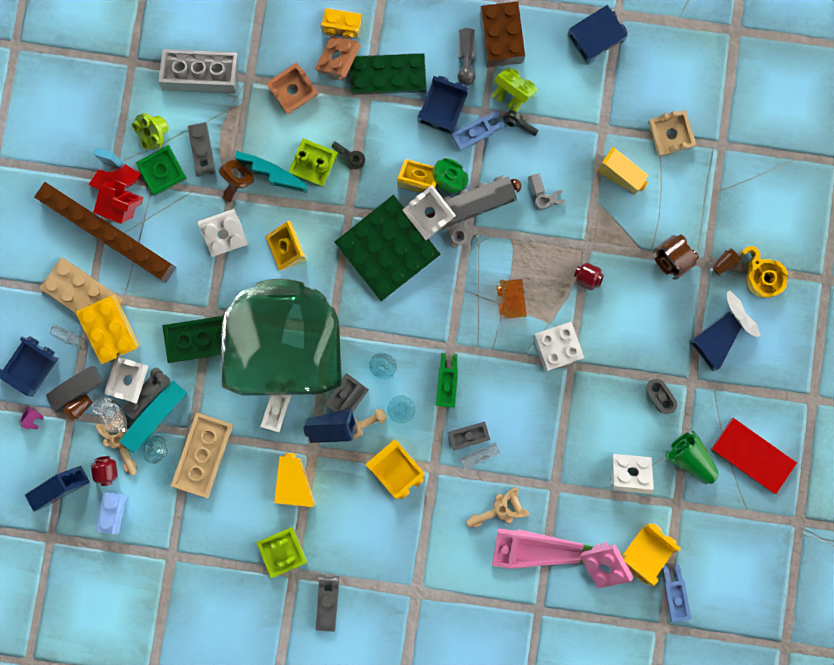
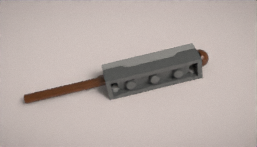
[426,175,522,228]

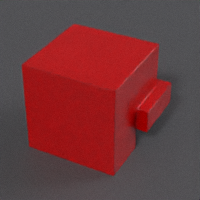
[93,179,144,224]

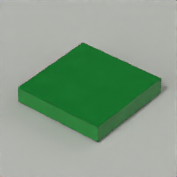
[135,145,187,196]

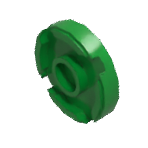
[432,158,469,193]

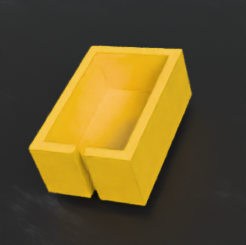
[75,294,140,365]

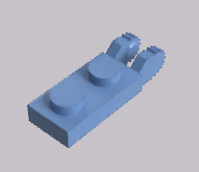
[451,111,506,152]
[662,564,692,623]

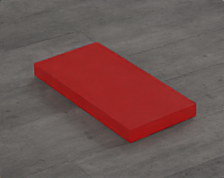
[711,418,797,494]

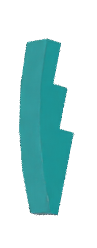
[235,151,308,193]
[119,380,187,454]

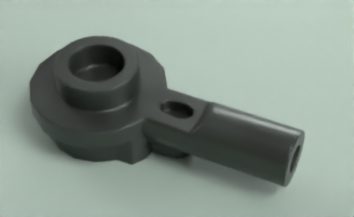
[503,110,539,136]
[331,141,365,170]

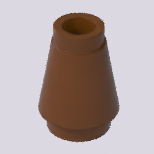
[712,248,741,276]
[63,394,93,421]

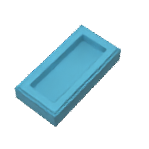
[93,147,123,168]

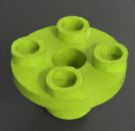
[131,113,169,150]

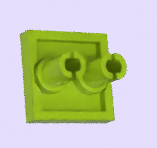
[492,68,539,112]
[288,138,338,188]

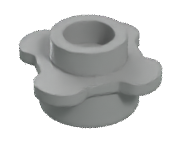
[448,227,469,248]

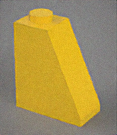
[596,147,648,195]
[274,453,315,507]

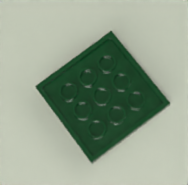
[334,194,441,302]

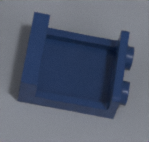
[567,5,628,65]
[417,76,469,134]
[0,336,59,397]

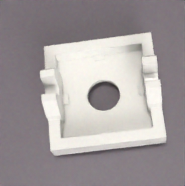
[403,185,456,240]
[198,209,248,257]
[104,357,149,403]
[610,454,654,494]

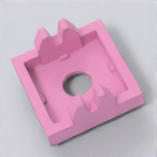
[580,542,633,588]

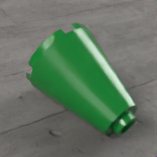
[665,431,719,484]

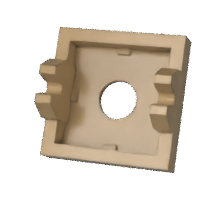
[648,110,696,157]

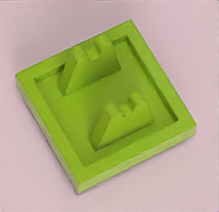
[256,526,308,578]

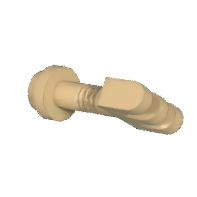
[352,409,387,440]

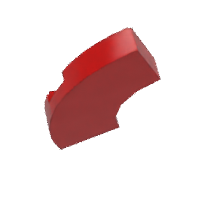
[88,164,142,190]

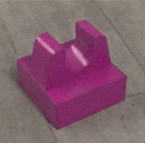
[18,405,44,430]

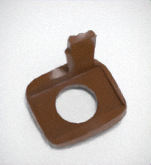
[219,160,254,203]

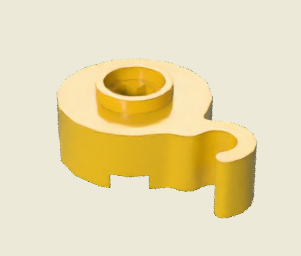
[739,246,788,298]

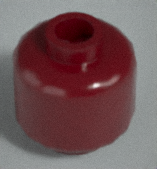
[574,263,604,291]
[91,456,118,486]

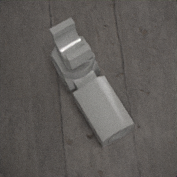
[528,173,566,211]

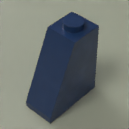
[689,312,742,371]
[303,408,357,443]
[25,466,90,512]

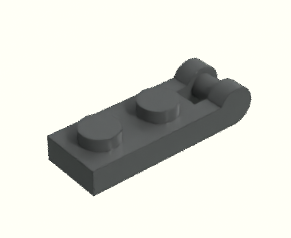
[188,122,216,177]
[123,368,170,421]
[315,575,339,632]

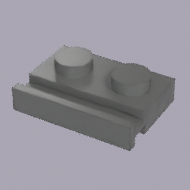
[323,373,369,412]

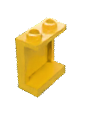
[365,439,425,500]

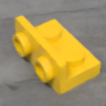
[320,8,362,39]

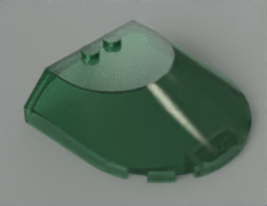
[221,279,342,396]

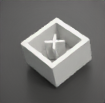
[533,322,584,372]

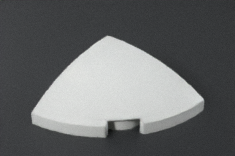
[727,291,761,337]

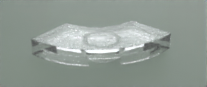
[92,394,127,433]

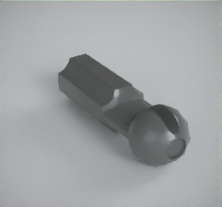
[457,28,475,86]

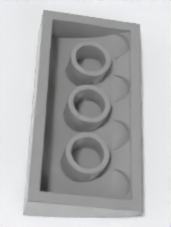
[158,49,238,93]

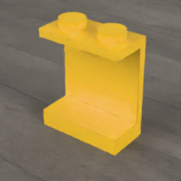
[622,523,681,587]

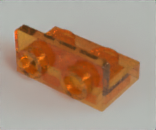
[496,279,527,320]

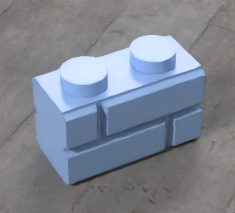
[95,491,128,535]

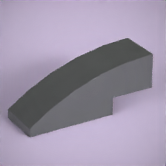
[46,366,104,412]

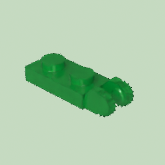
[436,353,458,408]

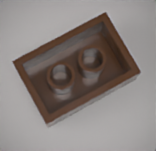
[480,1,525,68]

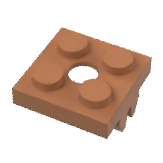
[315,36,361,81]
[266,62,319,115]

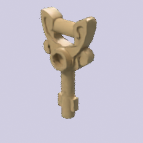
[96,413,137,476]
[466,487,529,528]

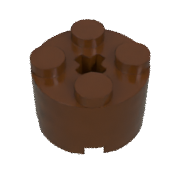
[653,234,699,280]

